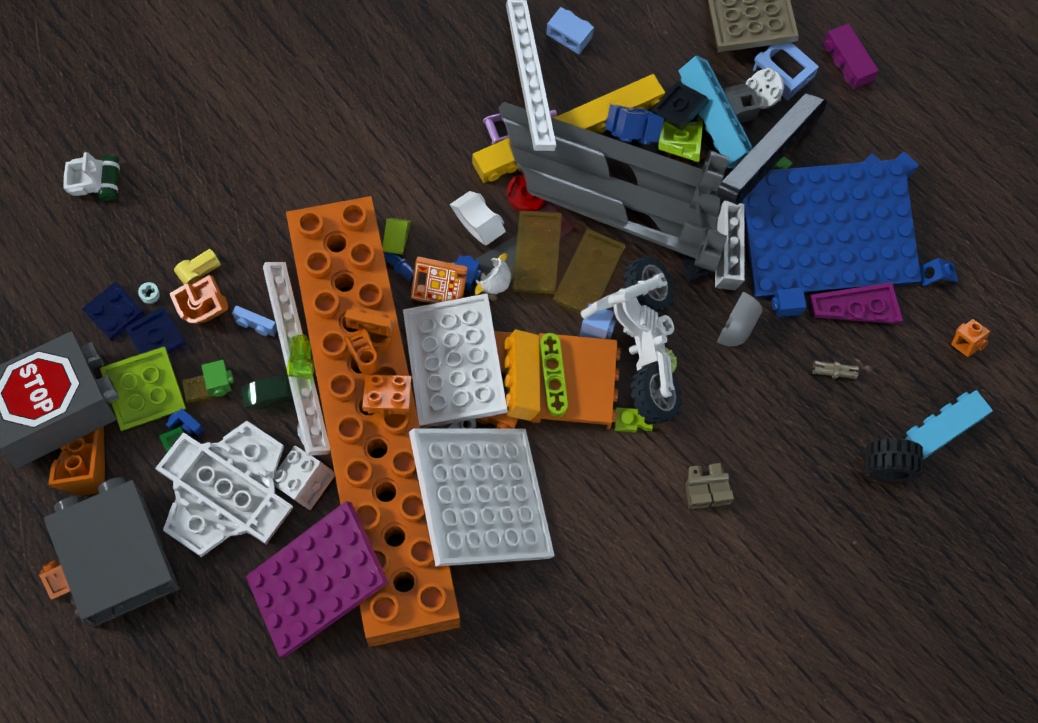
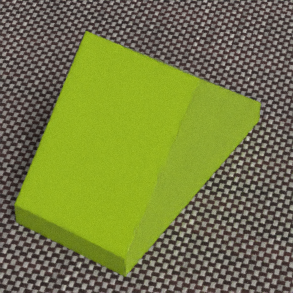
[382,218,411,255]

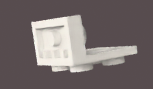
[273,446,335,510]

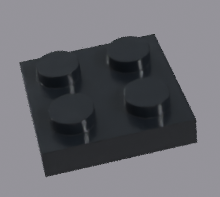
[651,81,709,131]

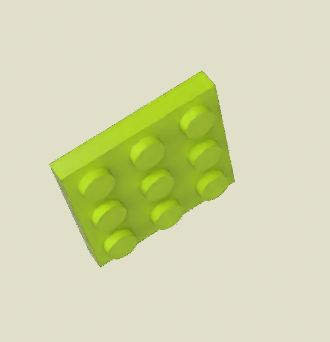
[100,346,187,431]

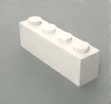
[715,201,745,290]

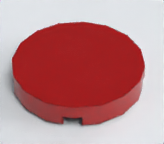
[507,174,547,213]

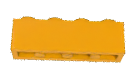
[504,329,540,421]

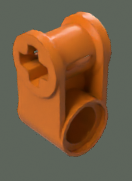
[344,329,379,375]

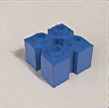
[605,104,664,145]

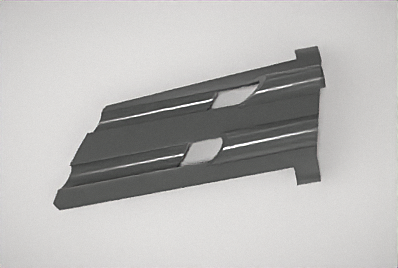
[498,102,729,272]

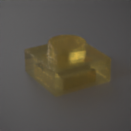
[182,375,209,403]

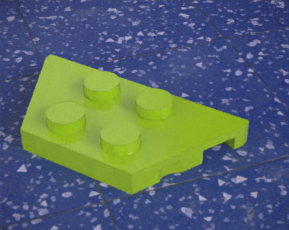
[658,116,703,162]

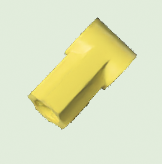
[174,249,221,285]

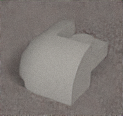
[717,292,762,347]

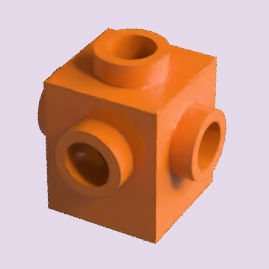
[951,319,990,357]

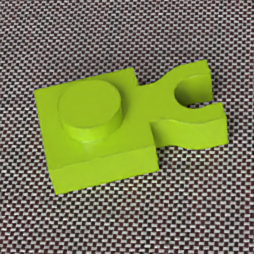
[614,408,653,433]

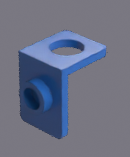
[919,258,958,286]

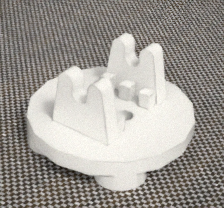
[746,68,784,109]

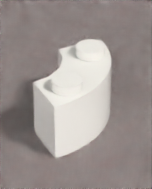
[450,191,506,245]

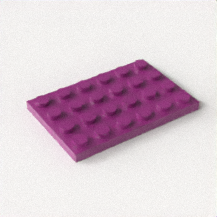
[246,501,389,658]

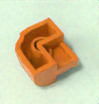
[170,275,228,324]

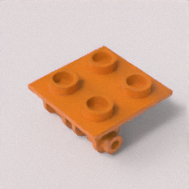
[362,375,412,415]

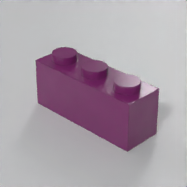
[823,23,879,89]

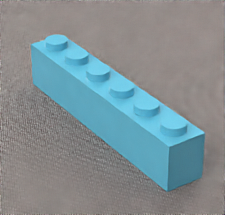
[678,56,753,169]

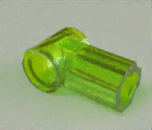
[287,334,314,379]

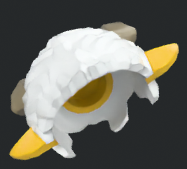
[475,253,514,302]

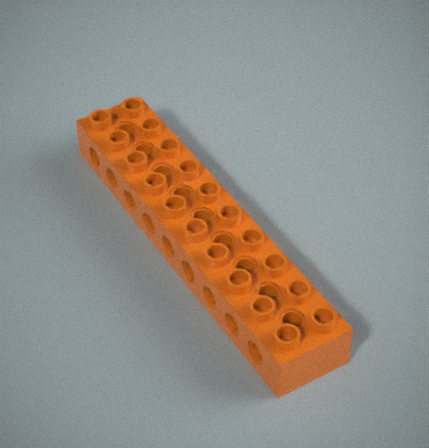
[286,196,460,647]

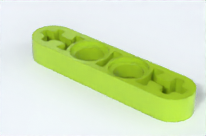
[540,333,568,417]

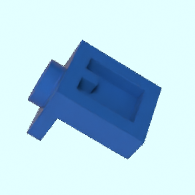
[166,408,205,438]

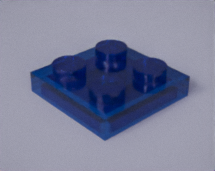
[82,281,145,341]
[125,307,185,354]

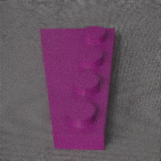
[809,282,903,324]

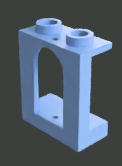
[753,42,819,101]

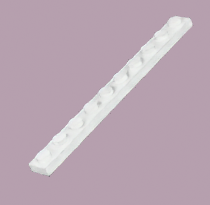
[506,0,556,151]
[263,262,331,456]

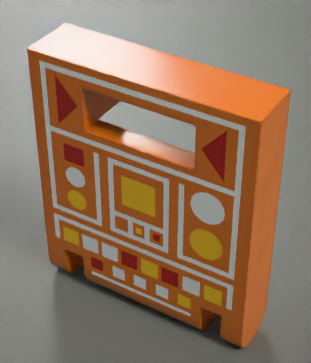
[410,257,468,304]

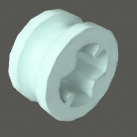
[138,282,160,304]

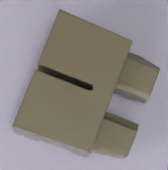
[685,463,734,509]

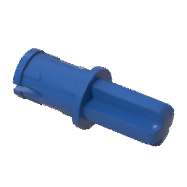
[383,252,414,284]

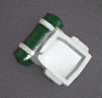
[64,152,120,201]

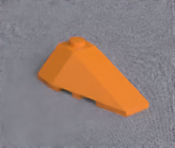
[48,426,105,496]

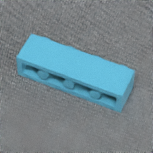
[905,390,993,459]

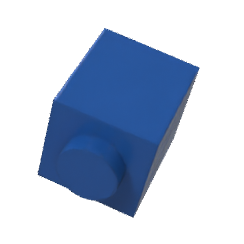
[771,287,806,317]

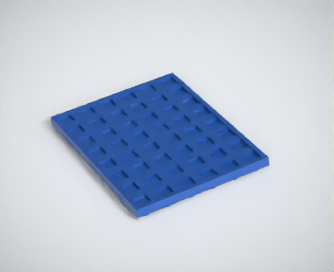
[742,159,921,298]

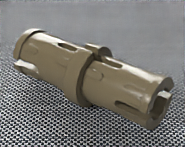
[812,360,859,380]

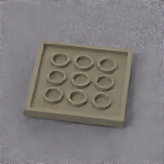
[708,0,799,52]

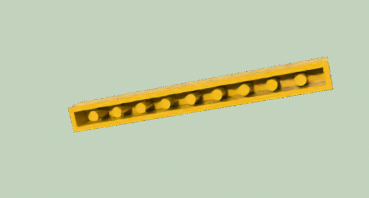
[472,74,665,183]

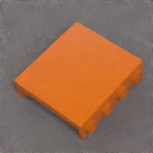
[532,333,621,429]

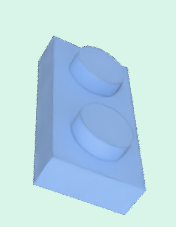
[232,306,277,337]

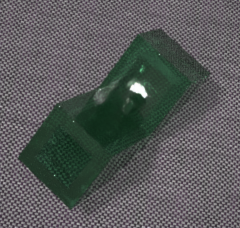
[240,375,294,410]

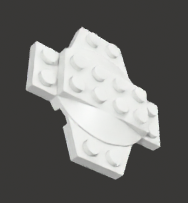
[155,421,293,557]

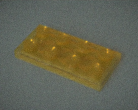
[513,211,562,294]
[553,229,625,314]

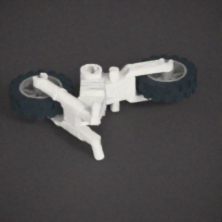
[581,256,682,424]

